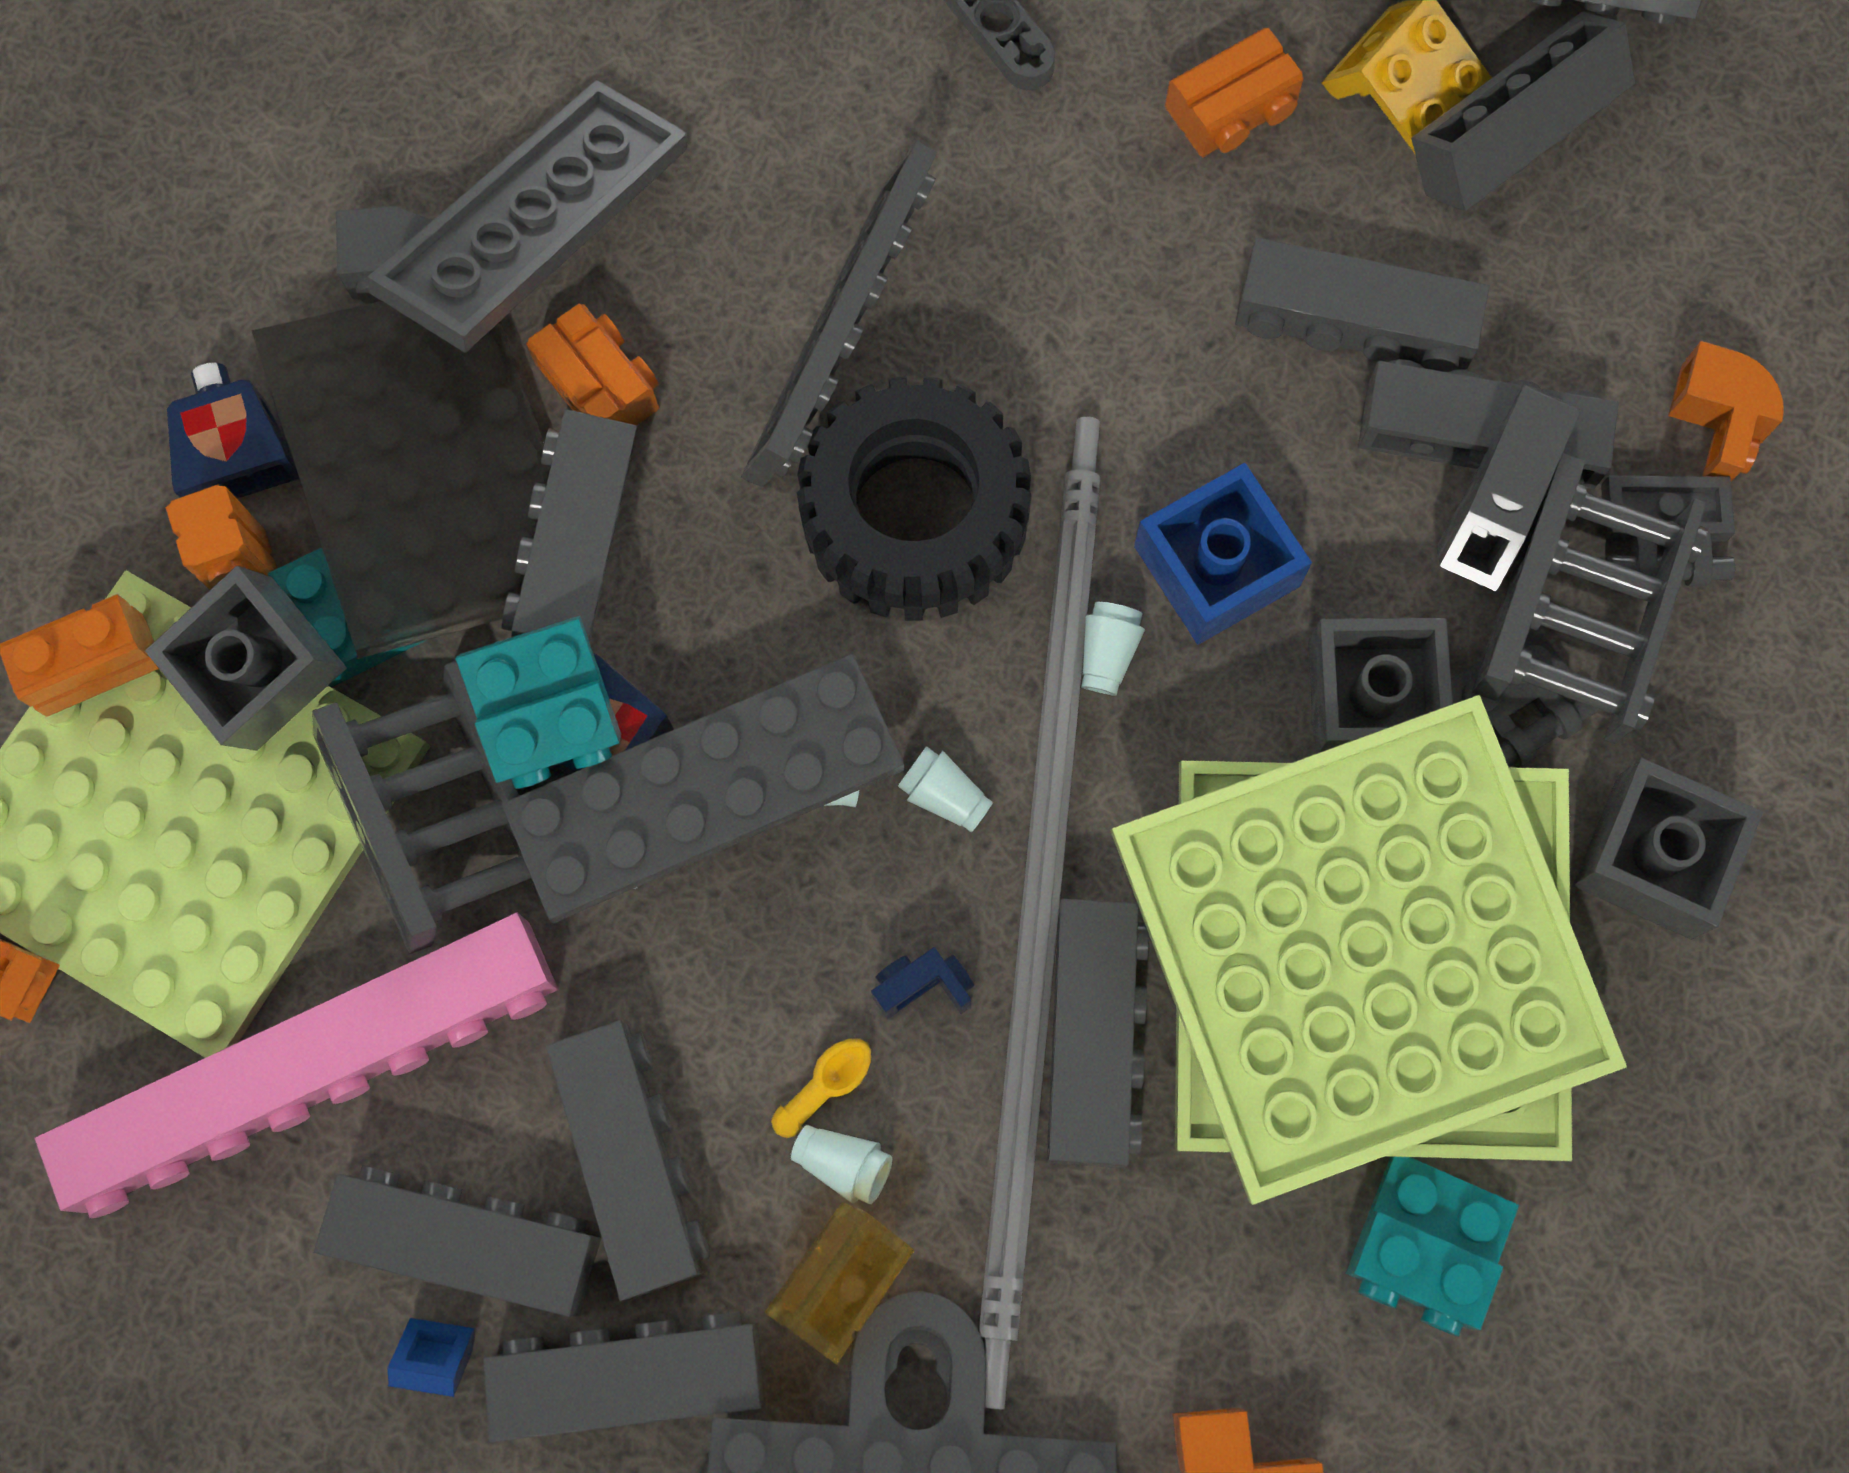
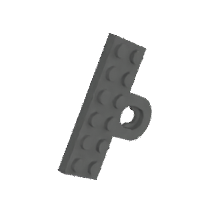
[707,1292,1116,1473]

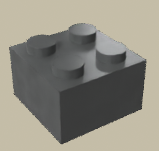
[145,566,347,751]
[1308,618,1453,755]
[1573,758,1763,940]

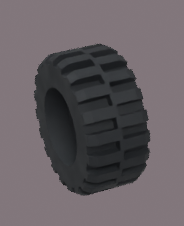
[797,376,1031,621]

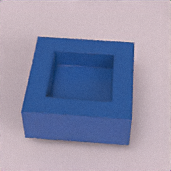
[387,1318,474,1397]

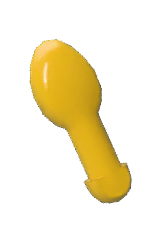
[771,1038,871,1138]

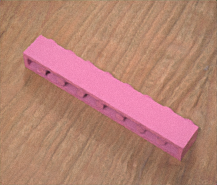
[35,912,559,1218]

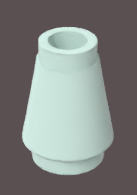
[1081,602,1145,696]
[898,746,993,832]
[791,1125,892,1204]

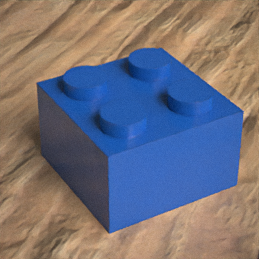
[1134,463,1312,645]

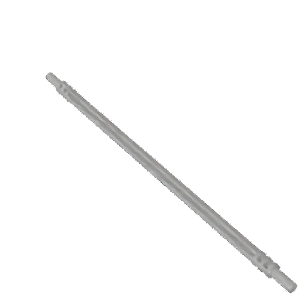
[979,417,1101,1409]

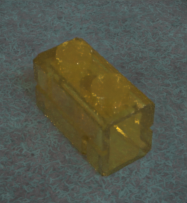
[764,1202,915,1365]

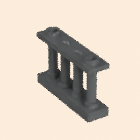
[1472,453,1708,744]
[312,661,541,955]

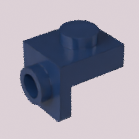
[871,947,974,1019]

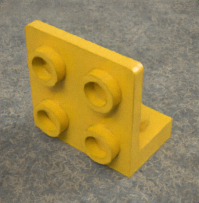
[1322,0,1492,153]

